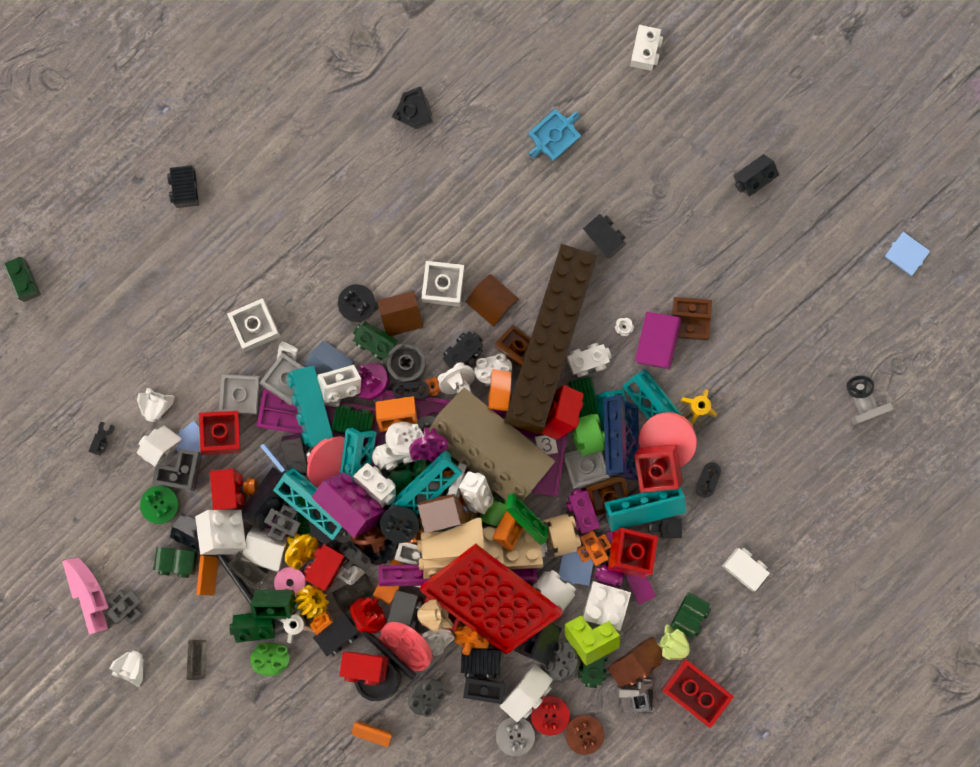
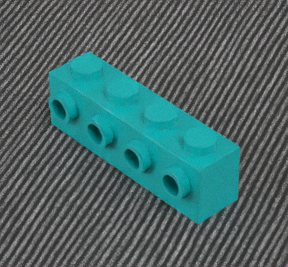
[286,365,333,448]
[604,487,686,532]

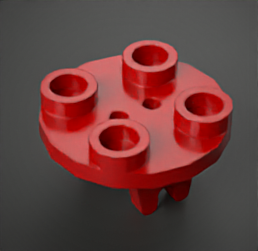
[350,597,386,634]
[531,696,570,736]

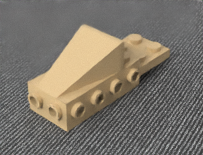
[417,518,543,579]

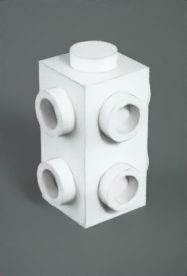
[566,343,612,378]
[372,441,413,471]
[353,463,396,508]
[459,471,494,514]

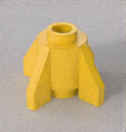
[680,389,717,425]

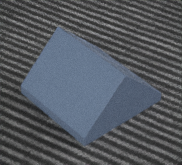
[304,341,355,376]

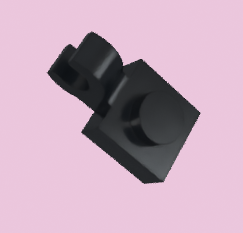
[88,421,115,456]
[648,519,682,538]

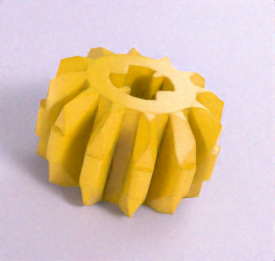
[295,585,329,619]

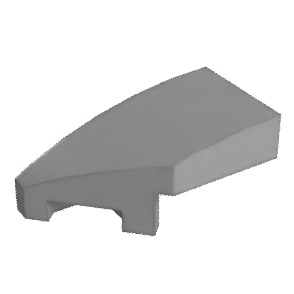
[617,678,654,698]

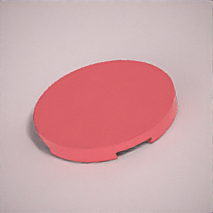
[639,412,697,467]
[306,436,345,488]
[379,622,433,671]

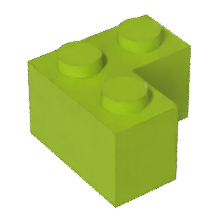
[565,615,620,666]

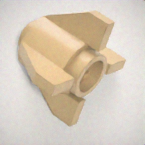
[417,599,453,631]

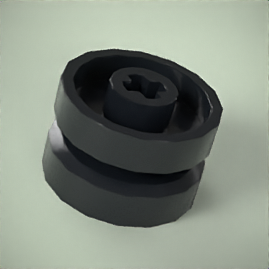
[354,660,401,701]

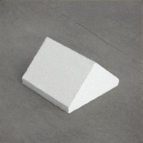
[241,526,292,572]

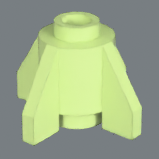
[658,624,690,660]

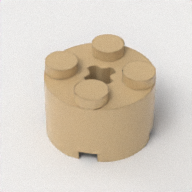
[543,514,581,557]

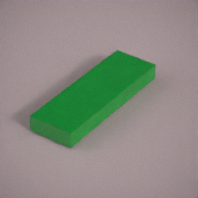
[506,493,548,545]

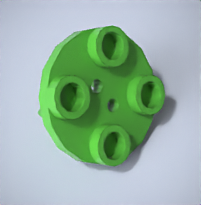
[250,642,289,676]

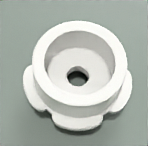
[615,318,634,336]

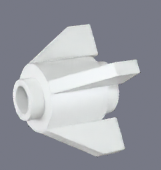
[137,388,174,422]
[277,609,313,643]
[109,650,144,687]

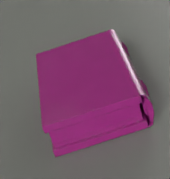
[635,312,682,370]

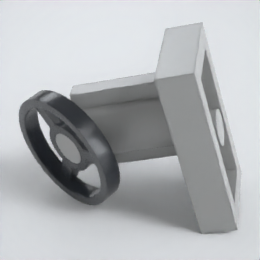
[847,375,893,425]

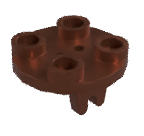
[350,526,387,553]
[565,715,605,755]

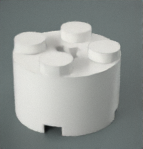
[532,570,576,612]

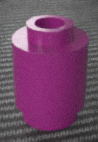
[594,564,624,588]

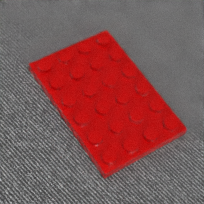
[420,543,562,655]

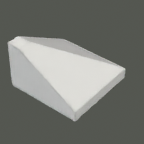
[277,341,298,361]
[336,560,365,586]

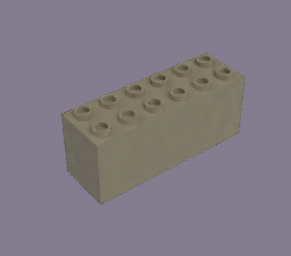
[429,388,555,502]

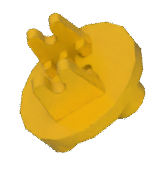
[285,533,318,570]

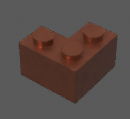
[607,637,664,688]

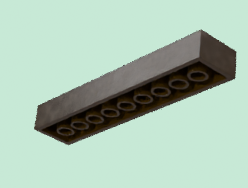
[504,244,597,435]

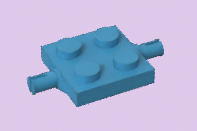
[528,109,581,162]

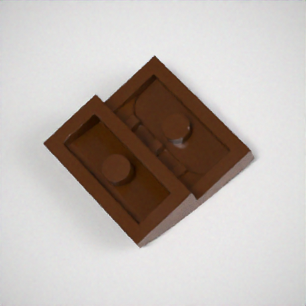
[672,297,712,341]

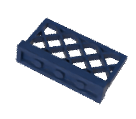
[604,395,640,481]

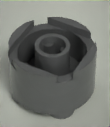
[387,343,426,383]

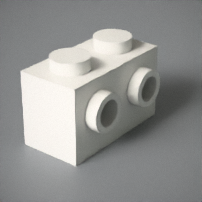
[630,25,663,71]
[317,365,361,404]
[137,426,182,466]
[722,548,770,591]

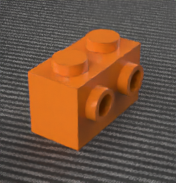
[375,396,418,432]

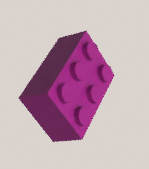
[312,472,385,537]

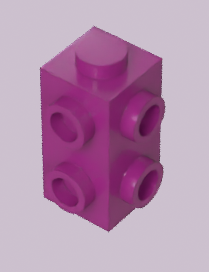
[566,489,600,534]

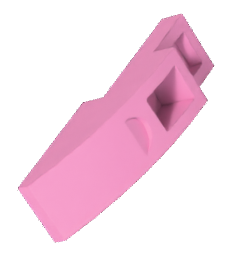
[62,558,109,635]

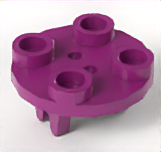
[356,363,390,401]
[409,427,448,462]

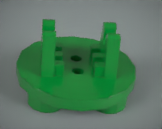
[140,486,180,524]

